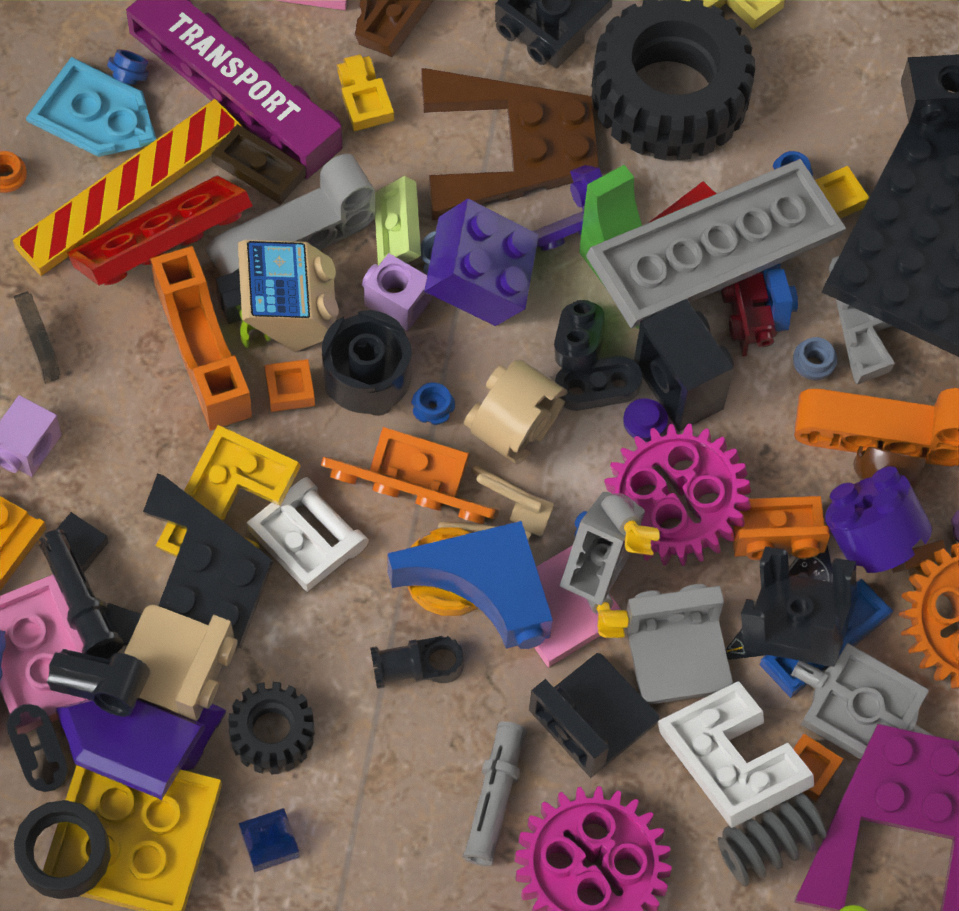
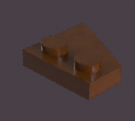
[355,0,434,57]

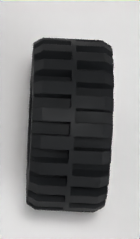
[591,0,756,160]

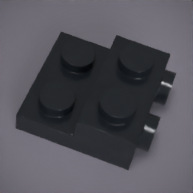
[495,0,612,68]

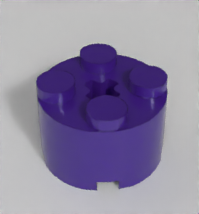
[825,466,932,573]

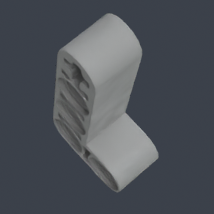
[206,154,375,276]

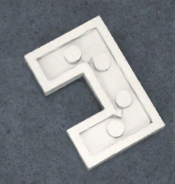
[658,681,814,828]

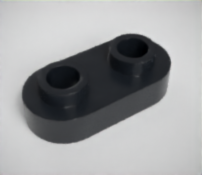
[554,300,605,371]
[555,356,642,411]

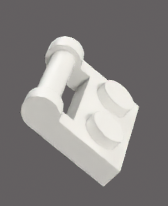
[247,477,369,592]

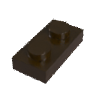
[211,124,306,205]

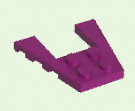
[794,724,959,911]

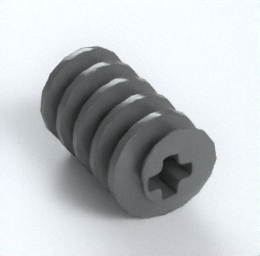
[717,793,826,887]

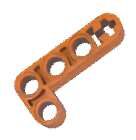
[794,388,959,467]

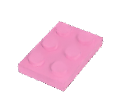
[0,575,88,734]

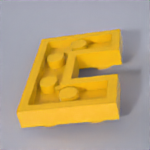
[155,425,301,558]

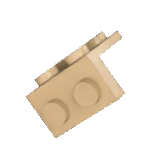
[124,605,237,722]

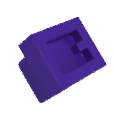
[533,165,602,251]

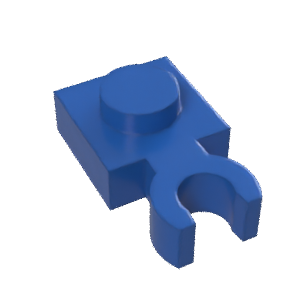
[763,263,798,331]

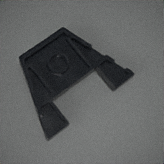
[107,473,273,648]

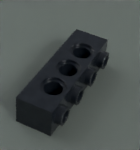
[901,54,959,125]

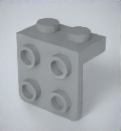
[626,584,733,705]

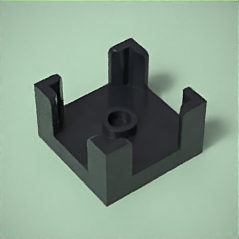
[741,546,857,667]

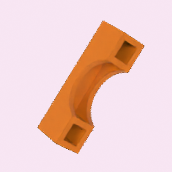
[150,246,252,431]

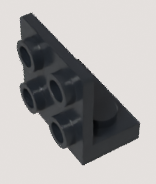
[529,653,659,778]

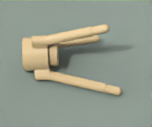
[438,466,555,542]

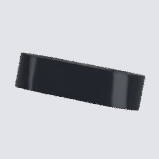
[6,703,68,792]

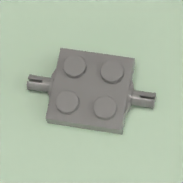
[791,643,934,759]

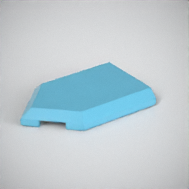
[26,57,156,157]

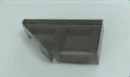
[14,291,61,384]

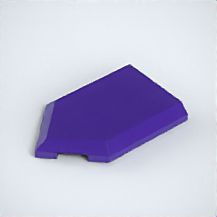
[56,699,205,800]

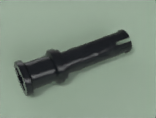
[38,529,124,659]

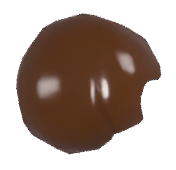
[854,446,926,489]

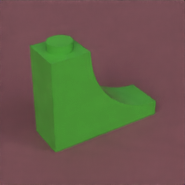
[579,165,642,329]

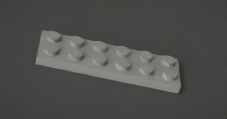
[586,159,846,329]

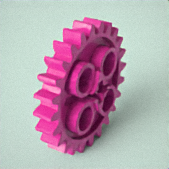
[604,424,751,566]
[515,786,672,911]

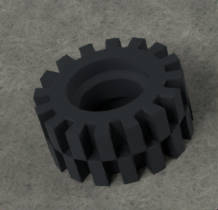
[228,681,315,775]

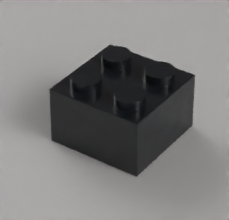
[634,298,734,432]

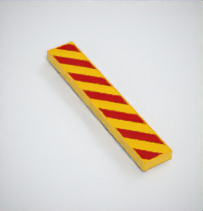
[13,99,242,276]

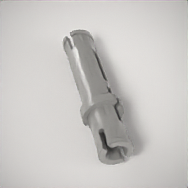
[463,722,527,866]

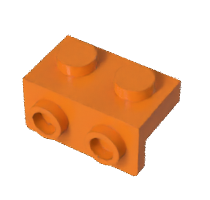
[731,496,830,560]

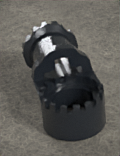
[370,636,464,689]

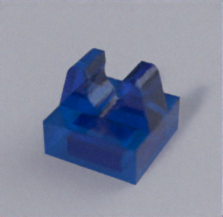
[239,808,300,873]

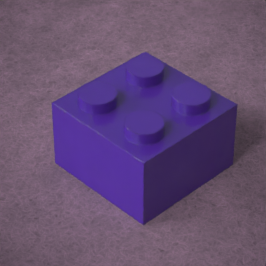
[424,199,539,326]

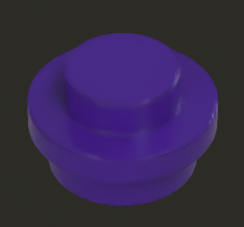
[623,398,668,442]

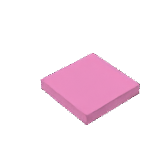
[534,545,621,668]

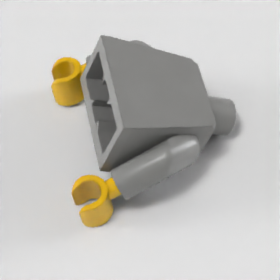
[560,492,660,638]

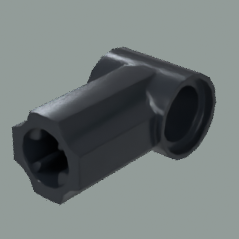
[47,649,150,717]

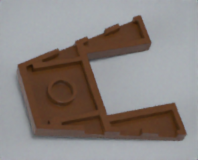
[421,68,599,220]

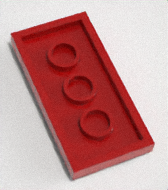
[67,175,253,286]

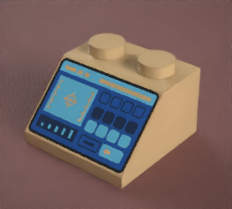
[238,240,339,352]

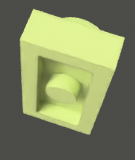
[375,176,421,266]

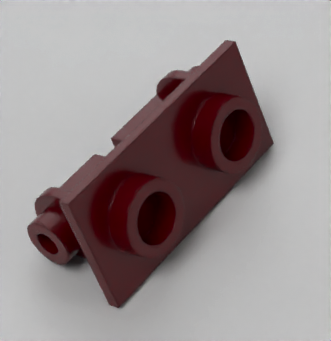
[721,271,777,356]

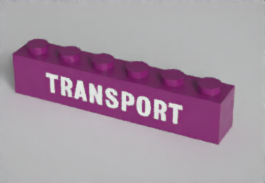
[126,0,342,180]

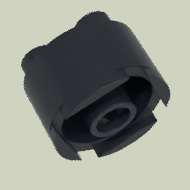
[322,310,412,416]

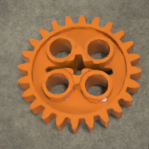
[899,543,959,689]

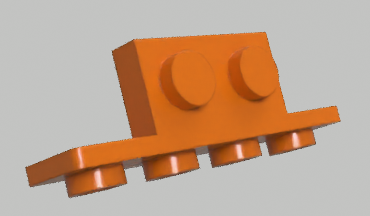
[321,427,499,525]

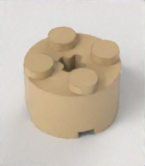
[464,360,567,464]

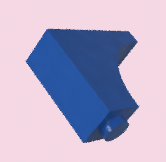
[387,521,553,649]

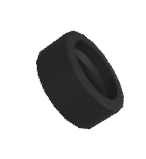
[14,800,111,899]

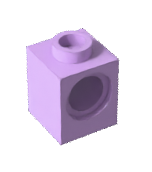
[362,253,432,332]
[0,395,62,477]

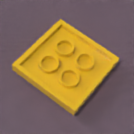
[43,765,222,911]

